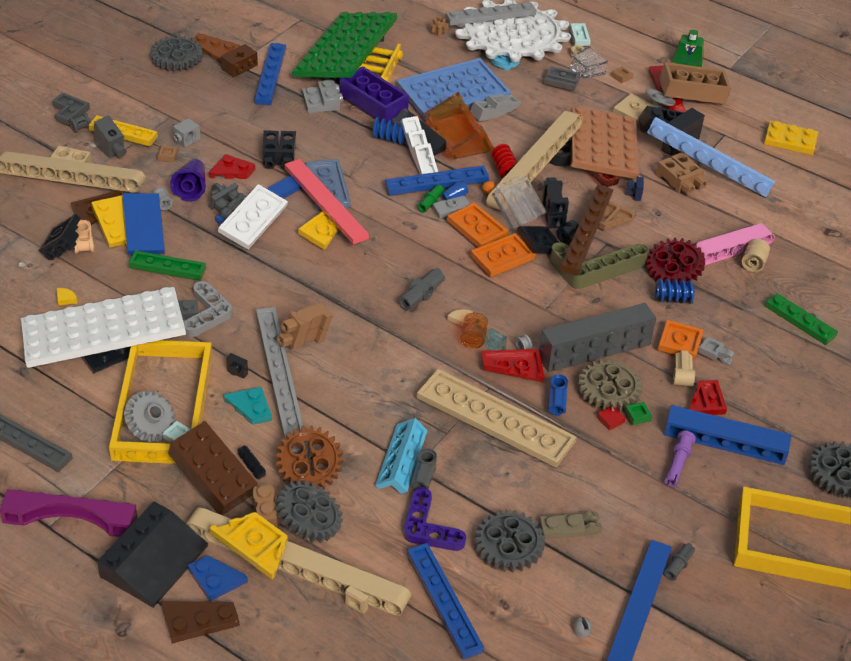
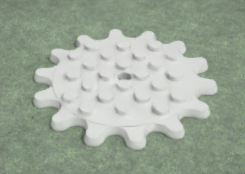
[455,0,571,63]

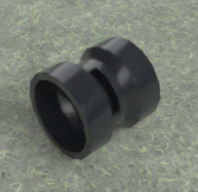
[556,220,579,244]

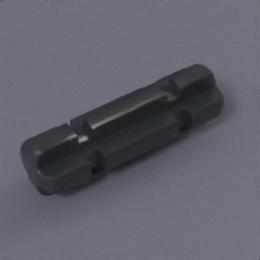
[238,445,266,479]

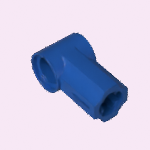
[548,374,568,416]

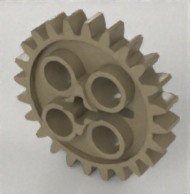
[578,359,643,412]

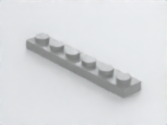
[445,2,537,26]

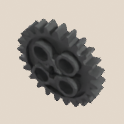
[151,35,203,71]
[808,441,851,499]
[275,480,343,543]
[474,509,545,573]

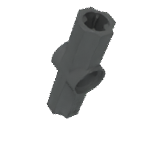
[398,268,445,311]

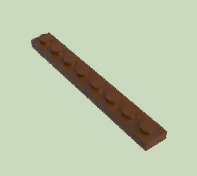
[560,185,614,276]

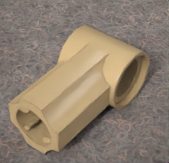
[673,350,695,387]

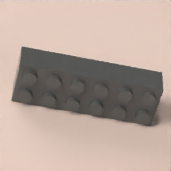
[539,303,656,373]

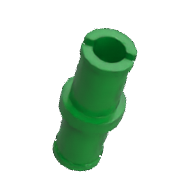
[417,184,444,213]

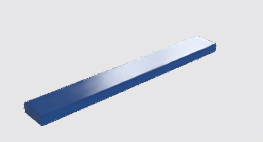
[607,540,672,661]

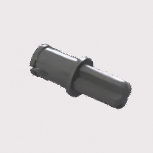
[664,543,695,581]

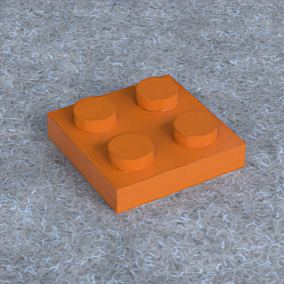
[658,320,704,360]

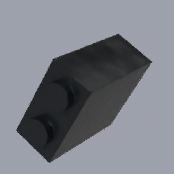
[661,108,705,156]

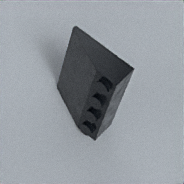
[97,501,208,608]

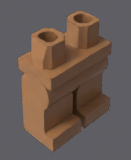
[655,152,708,195]
[276,303,333,350]

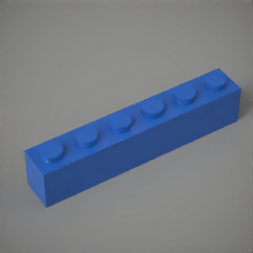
[664,405,792,465]

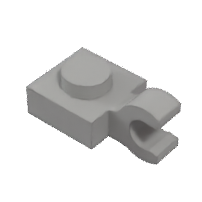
[698,337,734,366]

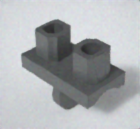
[208,183,239,212]

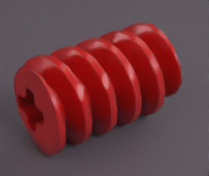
[491,144,518,179]

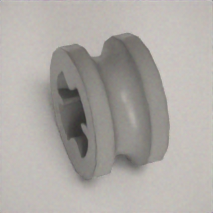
[514,334,532,350]

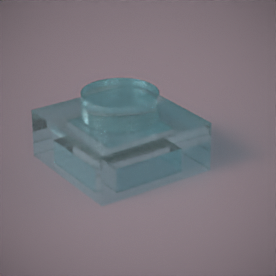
[485,328,507,350]

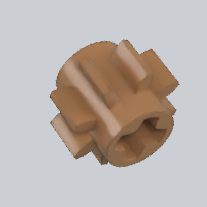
[429,16,449,36]

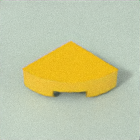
[57,288,78,306]

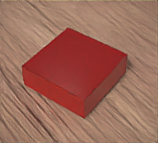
[597,406,626,430]

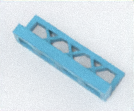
[375,418,427,494]

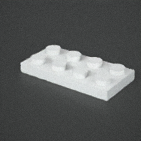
[218,184,288,250]

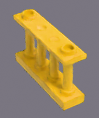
[359,43,403,82]

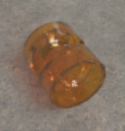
[460,312,488,349]

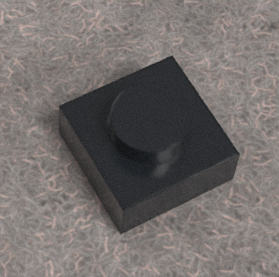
[226,353,248,379]

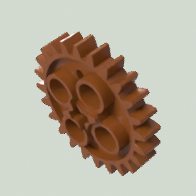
[275,425,344,490]

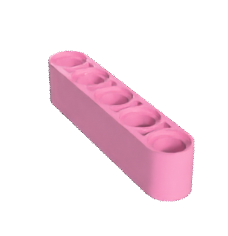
[697,223,775,265]

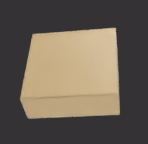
[345,586,369,614]

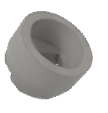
[573,617,592,638]

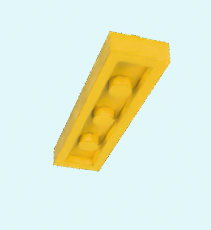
[89,115,158,146]

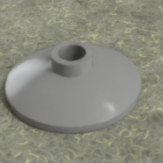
[645,89,676,107]

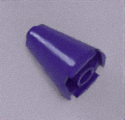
[170,159,206,201]

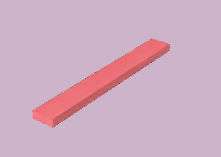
[285,159,369,245]

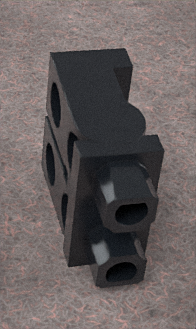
[263,130,296,169]
[541,177,569,229]

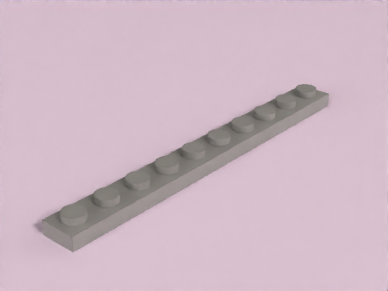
[256,307,309,456]

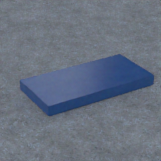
[122,193,165,254]

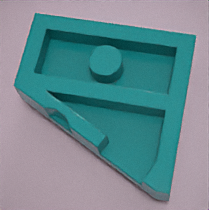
[224,386,272,425]

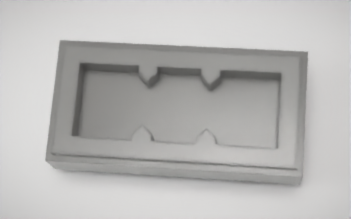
[432,196,470,219]

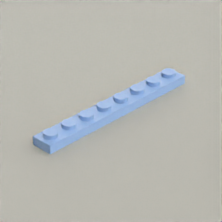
[647,117,775,197]

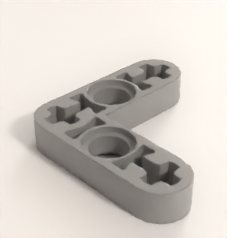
[184,281,232,337]

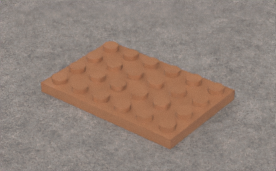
[571,106,639,179]

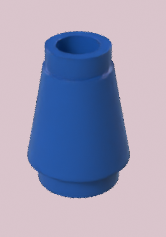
[442,181,469,200]

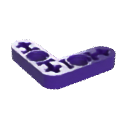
[404,488,466,551]

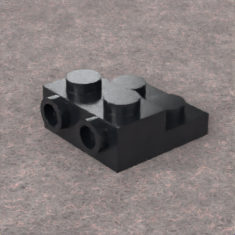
[38,214,81,260]

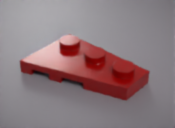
[481,349,545,382]

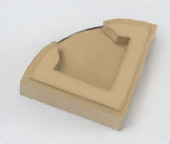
[447,309,473,327]

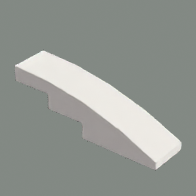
[401,116,438,174]

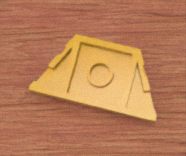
[209,512,288,579]

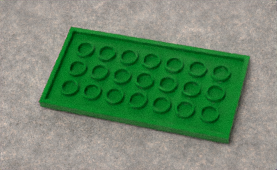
[292,12,398,78]

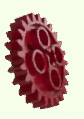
[646,237,705,283]

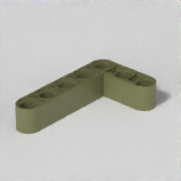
[550,242,648,289]

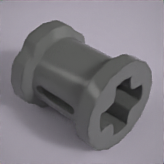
[69,113,91,133]

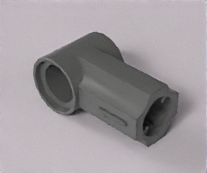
[410,448,437,490]

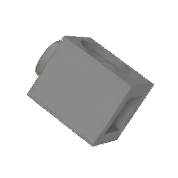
[173,118,200,147]

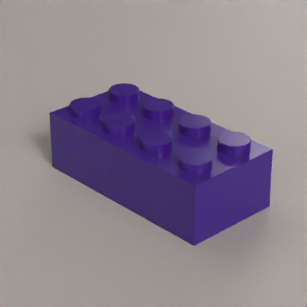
[340,66,409,124]

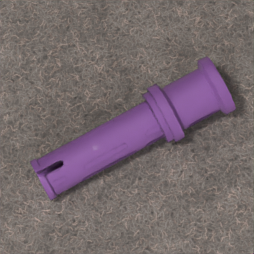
[664,431,696,487]

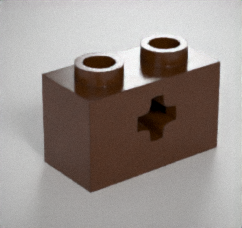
[220,44,258,78]

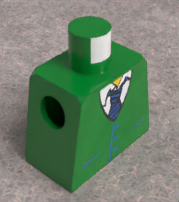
[673,30,704,67]

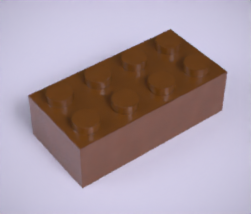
[168,421,258,515]

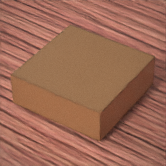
[611,66,633,83]
[157,145,178,162]

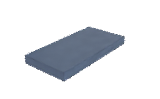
[305,159,351,211]

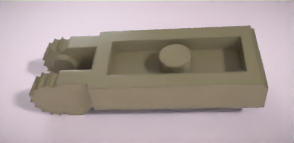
[539,512,602,539]

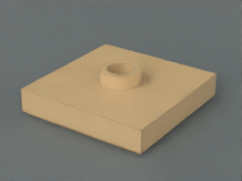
[613,94,657,125]

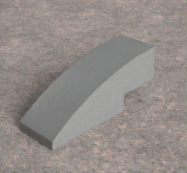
[469,95,521,121]

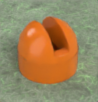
[482,181,494,195]

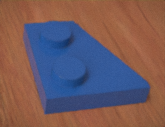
[188,555,248,601]

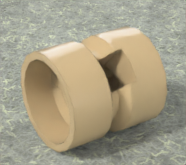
[741,239,771,272]

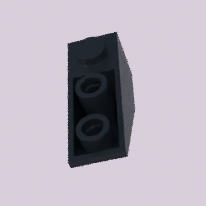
[638,106,684,132]

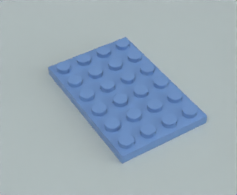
[396,58,511,121]

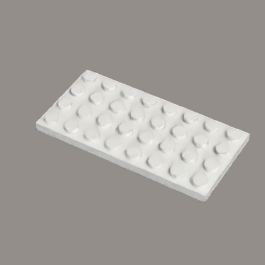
[21,287,186,368]

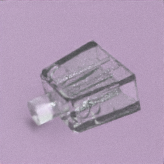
[568,46,608,79]

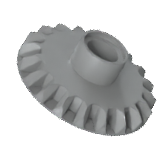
[124,390,176,442]

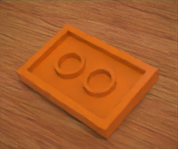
[447,202,509,247]
[470,233,536,277]

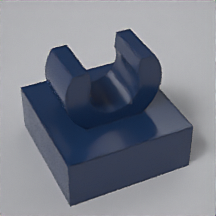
[626,177,644,201]

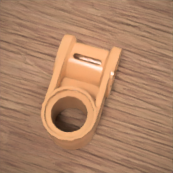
[74,220,94,254]

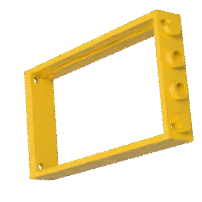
[109,340,213,464]
[734,487,851,590]

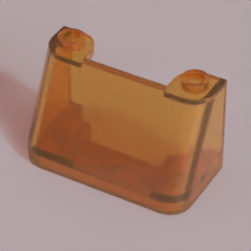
[425,92,494,159]

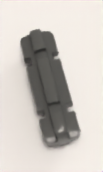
[220,193,246,219]

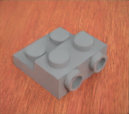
[302,80,343,113]

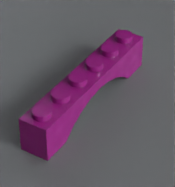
[0,489,138,537]

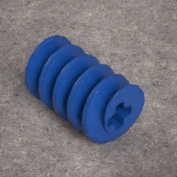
[373,117,406,145]
[655,278,695,304]

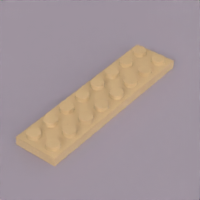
[417,369,577,468]

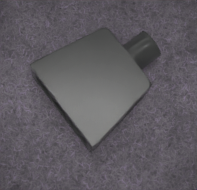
[94,115,126,158]

